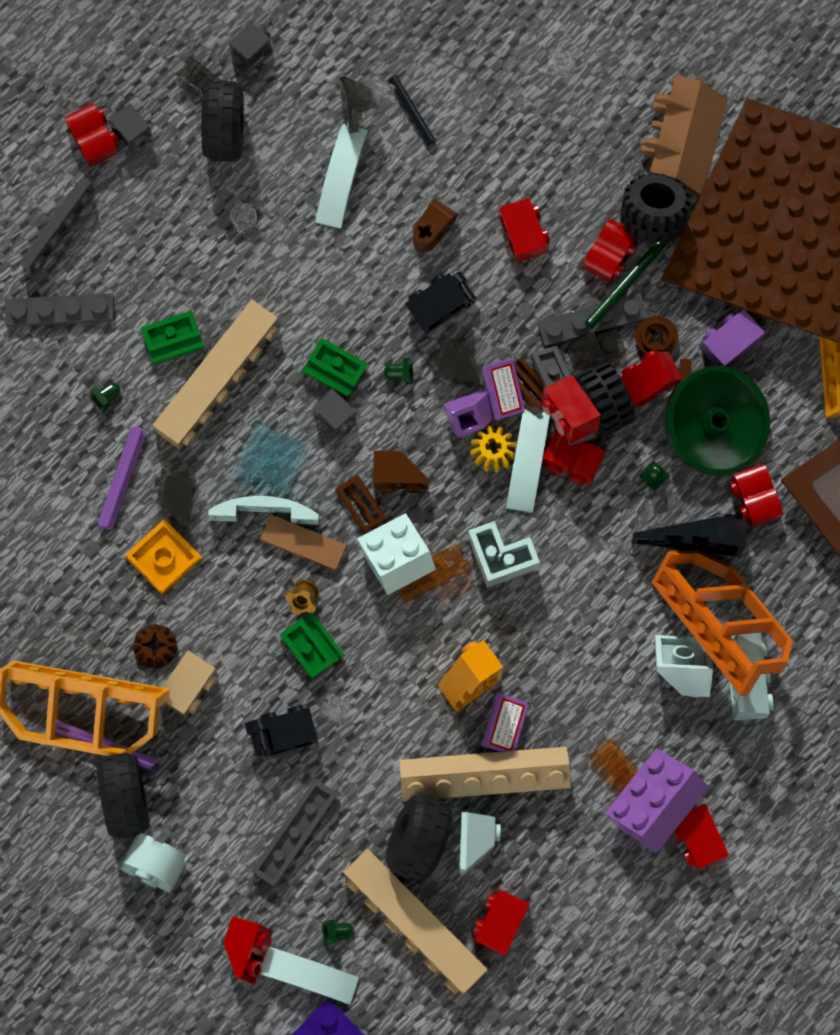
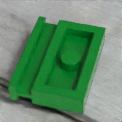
[141,310,205,366]
[301,338,368,399]
[279,613,345,680]

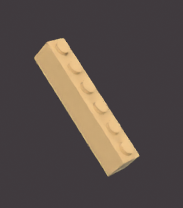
[152,300,279,450]
[399,747,571,802]
[343,848,488,995]

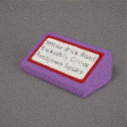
[482,359,525,420]
[481,693,528,752]

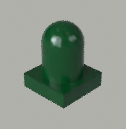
[384,358,413,384]
[90,382,121,413]
[639,461,670,491]
[321,919,354,945]

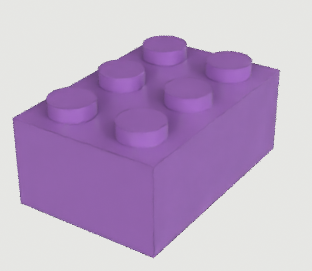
[605,748,709,853]

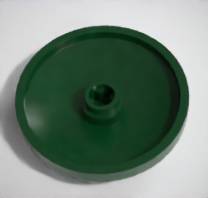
[664,366,770,476]

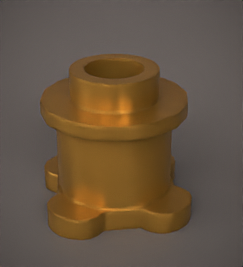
[285,580,320,615]

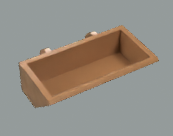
[641,74,728,195]

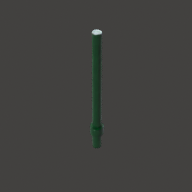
[584,213,691,329]

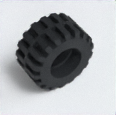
[620,173,691,244]
[574,361,636,436]

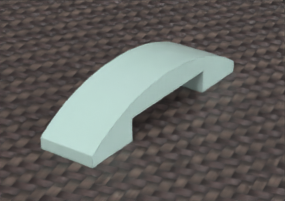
[315,124,368,229]
[506,404,550,513]
[208,496,319,525]
[260,947,359,1005]

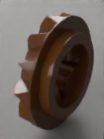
[635,316,678,354]
[133,624,177,668]

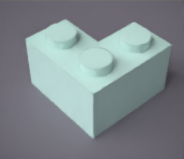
[468,521,540,588]

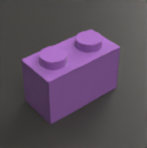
[701,310,765,367]

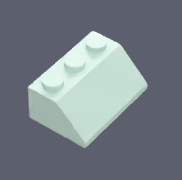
[730,633,773,721]

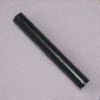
[388,75,436,146]

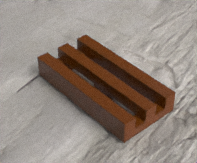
[514,357,544,414]
[335,475,387,535]

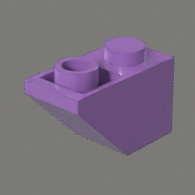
[443,388,494,438]

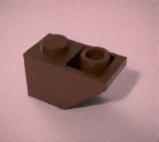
[373,451,428,494]

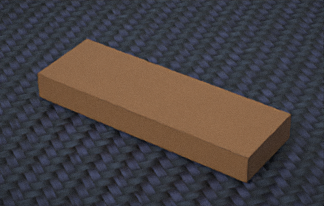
[260,515,347,571]

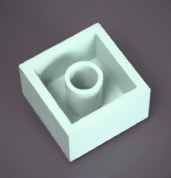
[357,513,436,595]

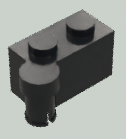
[405,271,478,334]
[244,705,318,757]

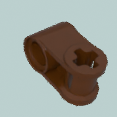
[413,199,458,252]

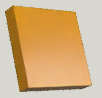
[125,519,203,596]

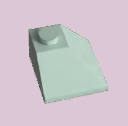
[655,635,713,698]
[460,812,500,875]

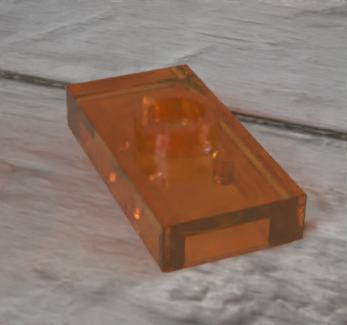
[589,738,639,792]

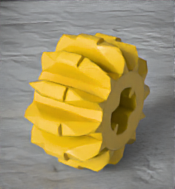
[470,426,516,473]

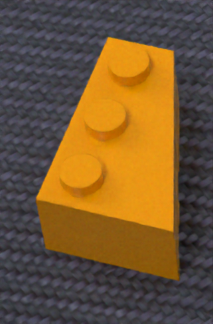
[438,640,503,712]

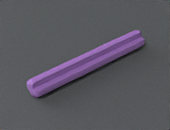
[98,427,146,530]
[56,720,156,773]

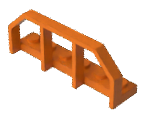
[651,549,793,696]

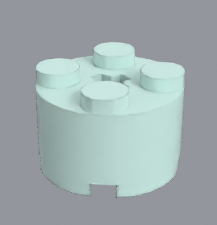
[120,833,188,893]

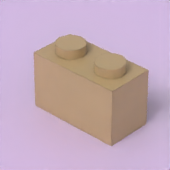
[163,650,218,718]

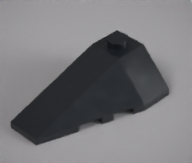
[631,514,746,557]

